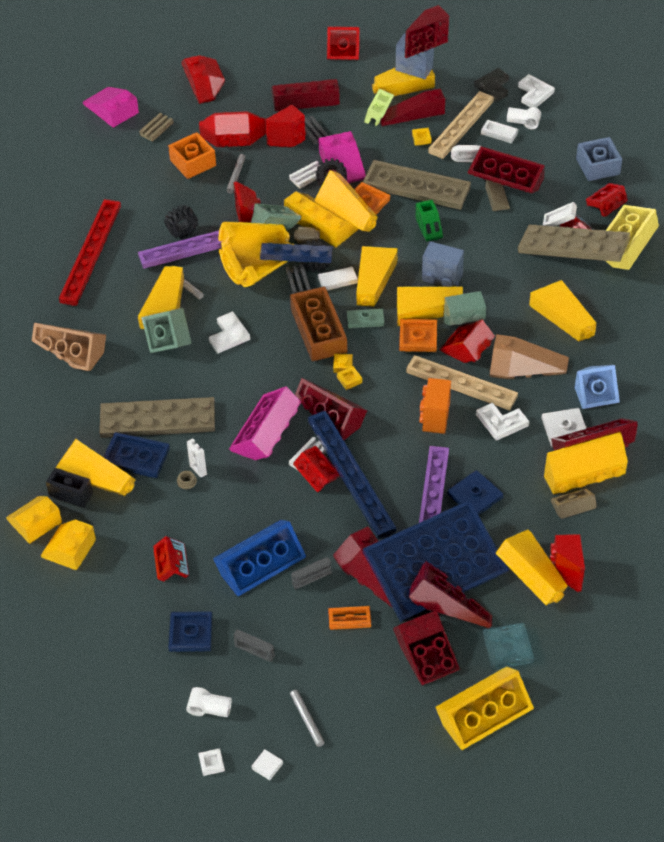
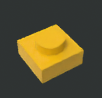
[412,128,432,146]
[333,354,353,373]
[337,366,362,390]

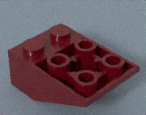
[405,5,450,58]
[393,611,460,686]

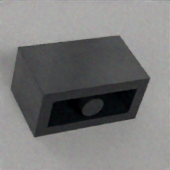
[46,468,93,508]

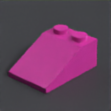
[83,87,139,128]
[319,131,366,183]

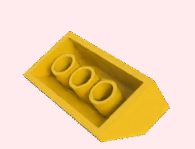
[284,191,359,248]
[544,432,628,495]
[435,666,534,750]

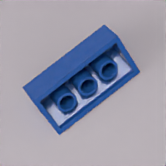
[213,520,306,596]

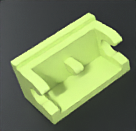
[364,89,394,126]

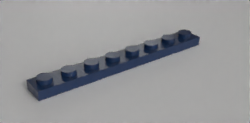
[308,411,396,539]

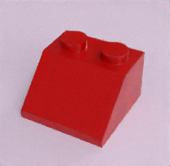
[327,27,360,60]
[266,105,306,147]
[234,182,261,223]
[440,319,495,363]
[549,534,585,592]

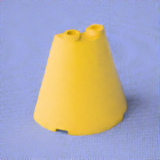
[218,222,294,287]

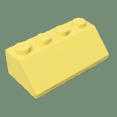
[606,205,659,270]

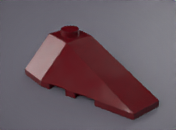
[380,88,445,126]
[295,378,368,440]
[333,526,392,607]
[409,561,493,628]

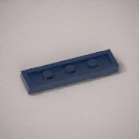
[260,243,333,263]

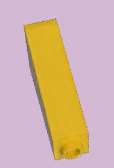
[372,68,435,96]
[314,170,378,232]
[356,246,398,307]
[138,266,184,329]
[529,280,597,342]
[397,287,463,326]
[56,439,136,496]
[496,529,568,605]

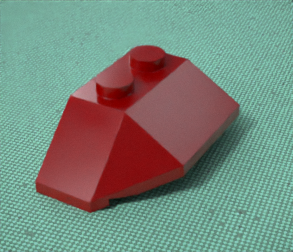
[181,55,225,104]
[199,111,266,147]

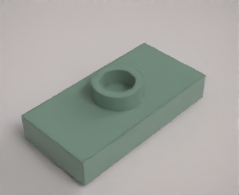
[347,309,384,328]

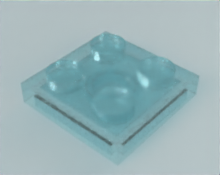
[483,623,534,669]

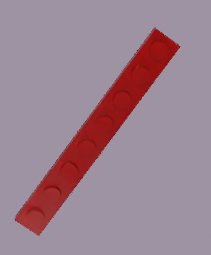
[59,199,121,306]

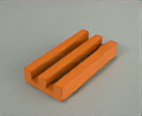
[328,606,371,630]

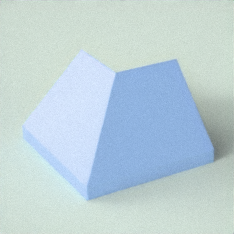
[575,365,620,409]

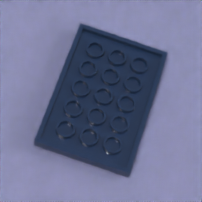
[362,500,509,623]

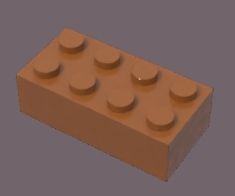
[290,286,347,362]

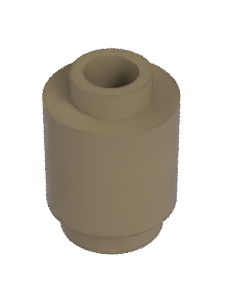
[294,227,320,245]

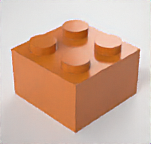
[168,132,216,179]
[419,378,451,434]

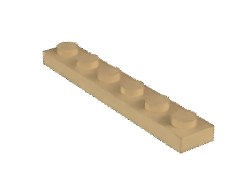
[429,91,494,159]
[407,355,518,410]

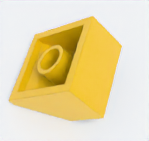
[6,496,62,544]
[41,520,96,570]

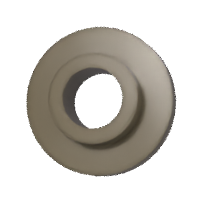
[177,471,197,489]

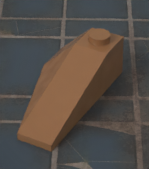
[32,323,106,371]
[490,334,569,379]

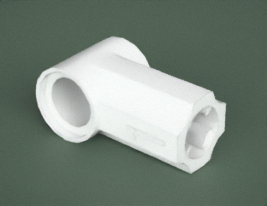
[507,107,541,129]
[186,687,232,717]

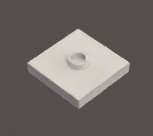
[542,408,586,448]

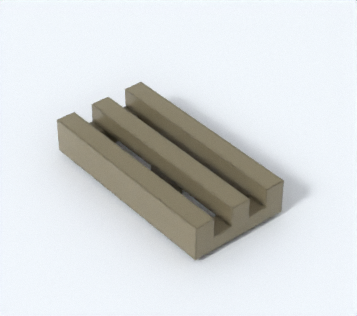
[139,113,173,142]

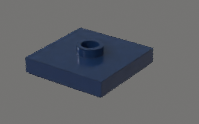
[447,470,504,516]
[168,611,213,652]

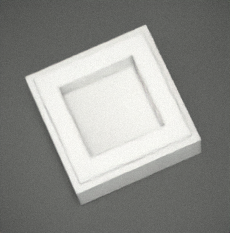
[198,748,225,776]
[252,749,283,780]

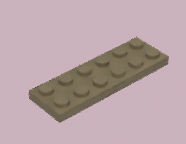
[363,160,471,210]
[518,225,631,262]
[100,397,215,438]

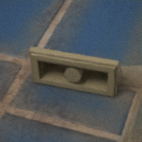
[485,180,510,211]
[551,488,596,519]

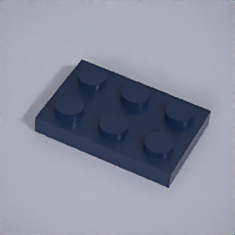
[103,432,170,478]

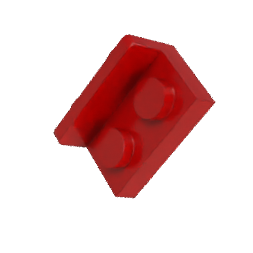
[586,183,628,217]
[293,445,340,492]

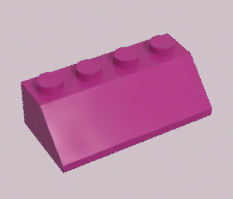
[229,386,301,460]

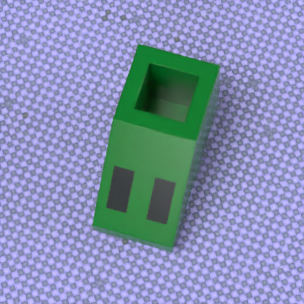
[415,200,443,242]

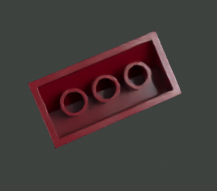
[271,79,340,111]
[468,146,545,193]
[551,418,638,451]

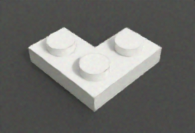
[518,74,555,108]
[209,311,250,353]
[476,403,529,441]

